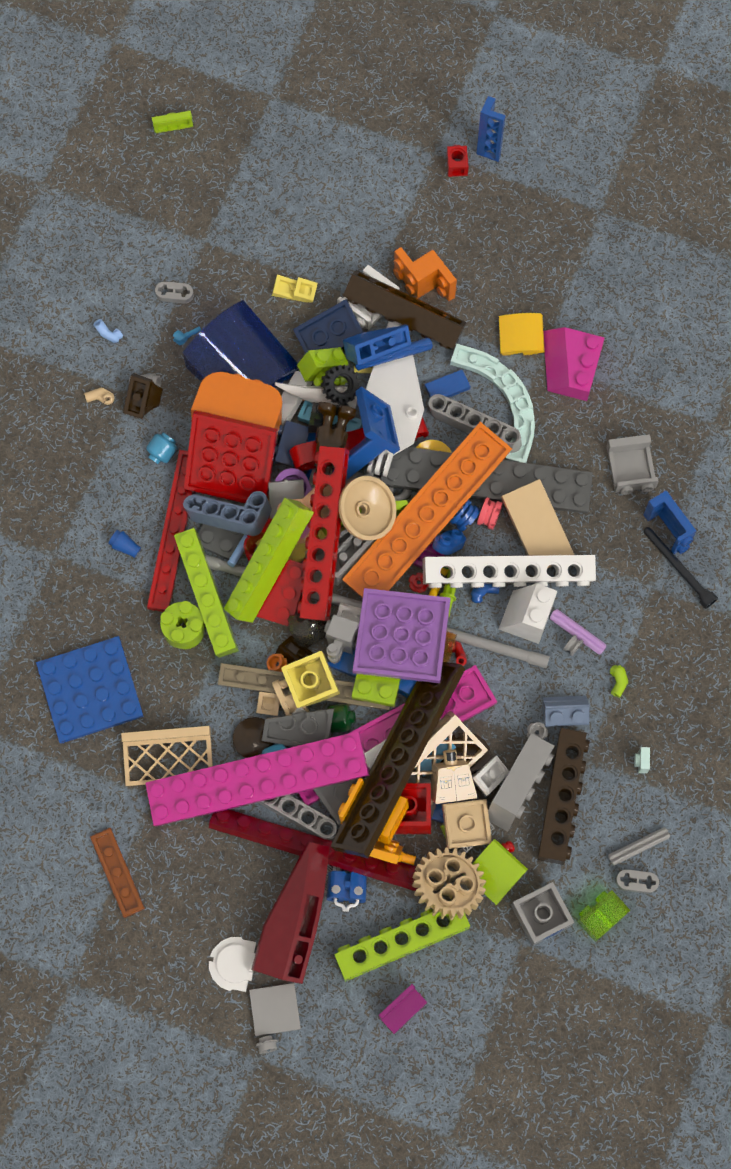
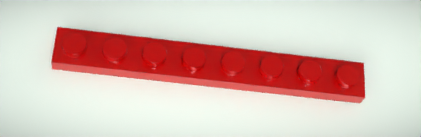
[147,450,193,612]

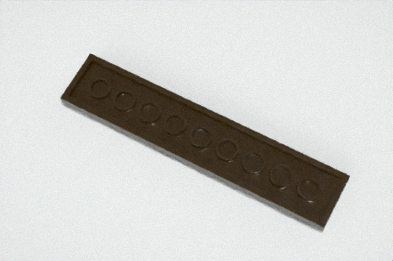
[331,662,465,858]

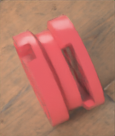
[477,497,503,530]

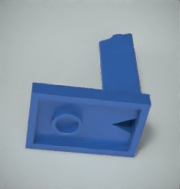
[333,386,400,480]

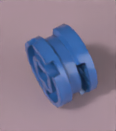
[450,500,480,531]

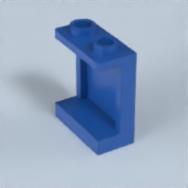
[644,491,696,554]

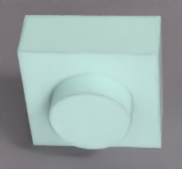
[634,747,650,773]

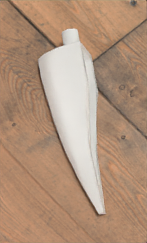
[275,382,357,409]

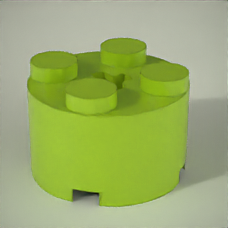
[160,601,205,649]

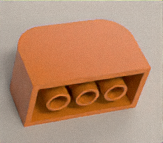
[191,372,282,440]

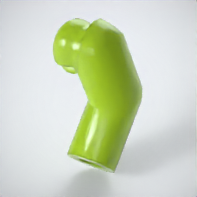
[610,665,628,698]

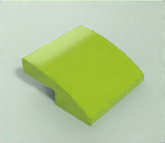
[463,839,528,905]

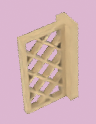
[411,711,488,805]
[121,726,213,786]

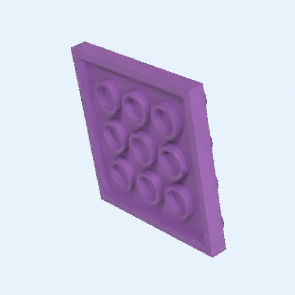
[353,588,450,683]

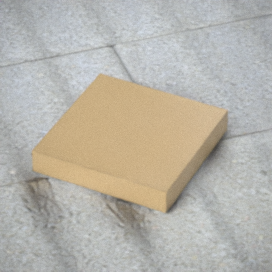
[442,799,492,849]

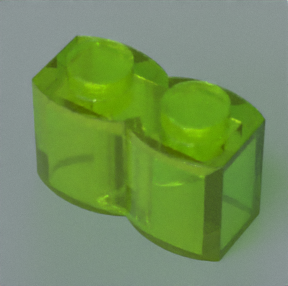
[577,890,630,942]

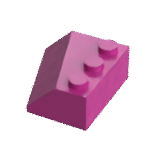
[543,327,605,401]

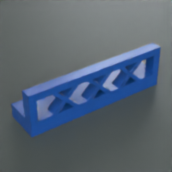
[477,96,506,162]

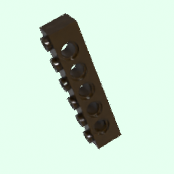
[537,728,590,865]

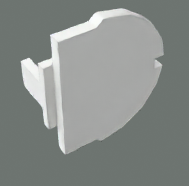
[209,937,256,992]

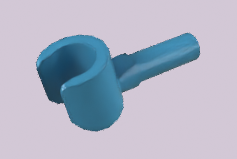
[173,327,201,345]

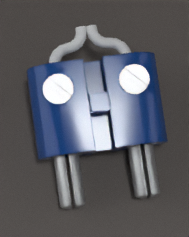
[327,866,367,912]

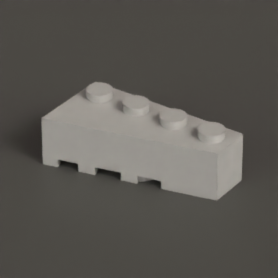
[488,733,555,832]

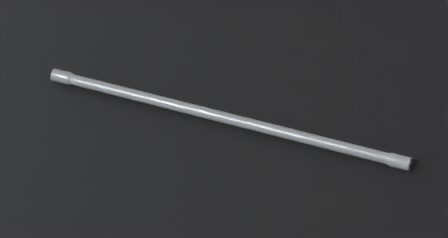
[205,554,550,669]

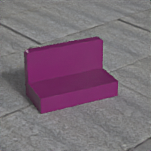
[378,984,427,1034]

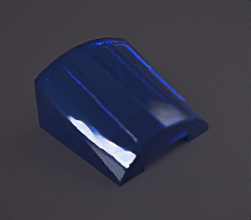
[183,300,299,388]

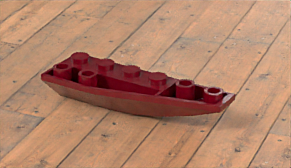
[251,841,329,984]

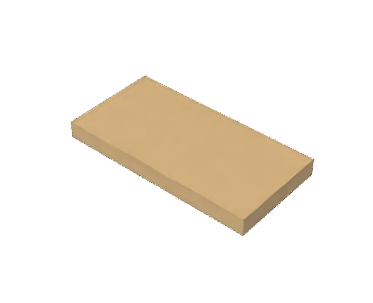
[501,479,574,571]

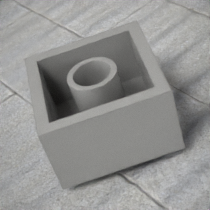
[511,882,574,946]

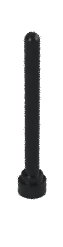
[644,527,718,609]

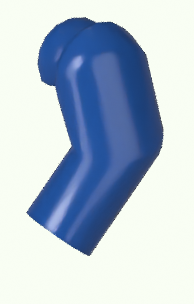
[470,583,499,603]

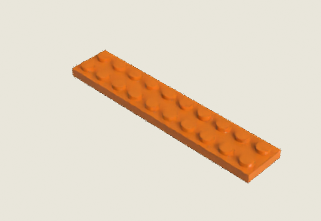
[342,422,512,598]

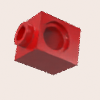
[446,145,469,177]

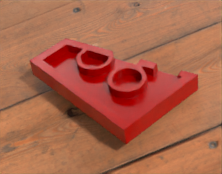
[256,560,305,627]

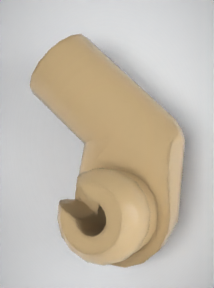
[84,388,115,405]

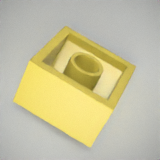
[281,651,340,708]

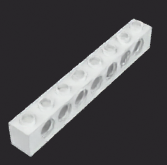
[423,555,596,588]

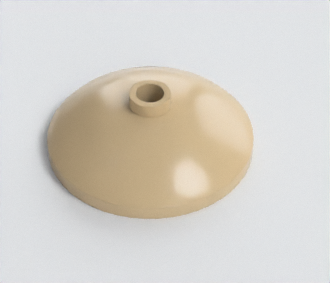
[339,476,396,541]

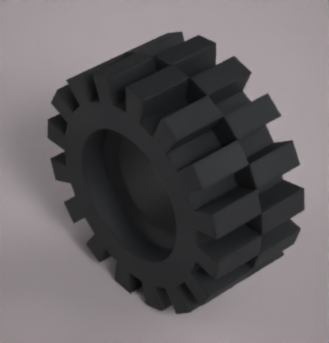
[321,365,361,404]

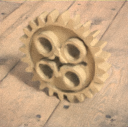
[412,847,486,920]

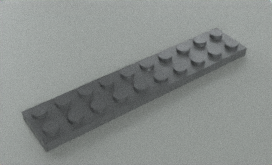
[381,447,593,514]

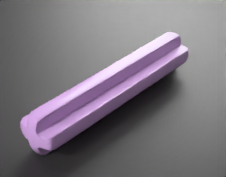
[550,609,606,654]

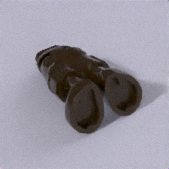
[314,402,357,475]

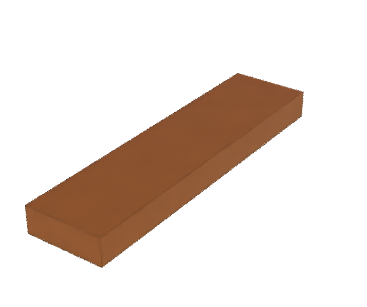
[90,828,145,918]

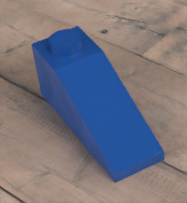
[343,325,412,365]

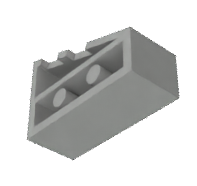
[305,529,377,586]

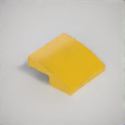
[499,313,545,355]

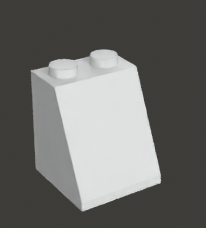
[499,584,557,644]

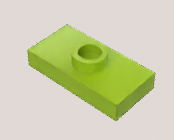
[152,111,193,133]

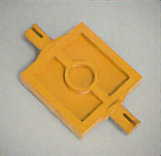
[370,840,416,866]

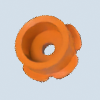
[267,654,287,672]

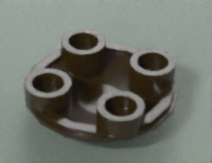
[232,717,275,758]

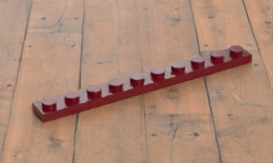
[209,809,418,891]

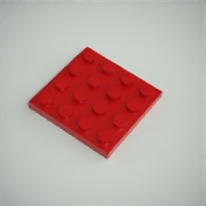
[184,410,278,503]

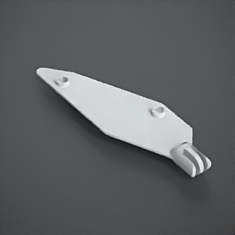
[366,321,424,477]

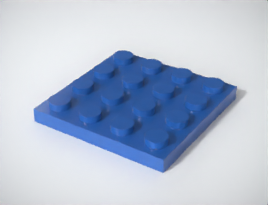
[36,636,144,744]

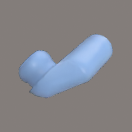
[93,319,123,343]

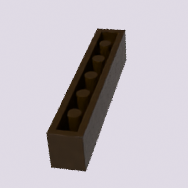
[343,270,467,349]

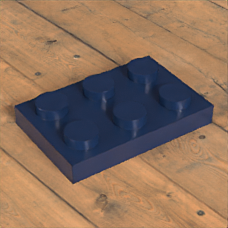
[293,299,364,354]

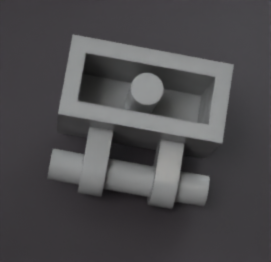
[324,614,359,664]

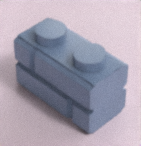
[542,696,589,727]

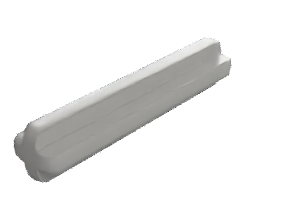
[608,827,670,866]

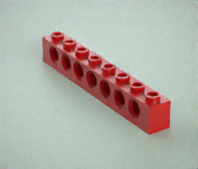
[298,446,349,621]

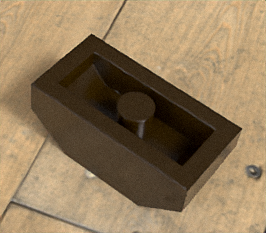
[123,373,163,419]

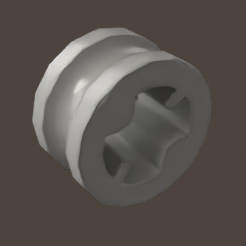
[563,635,584,656]

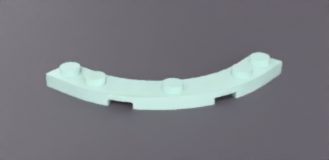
[450,344,535,463]

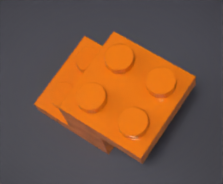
[393,247,457,301]

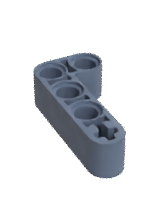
[183,491,272,536]

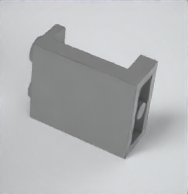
[607,434,659,495]

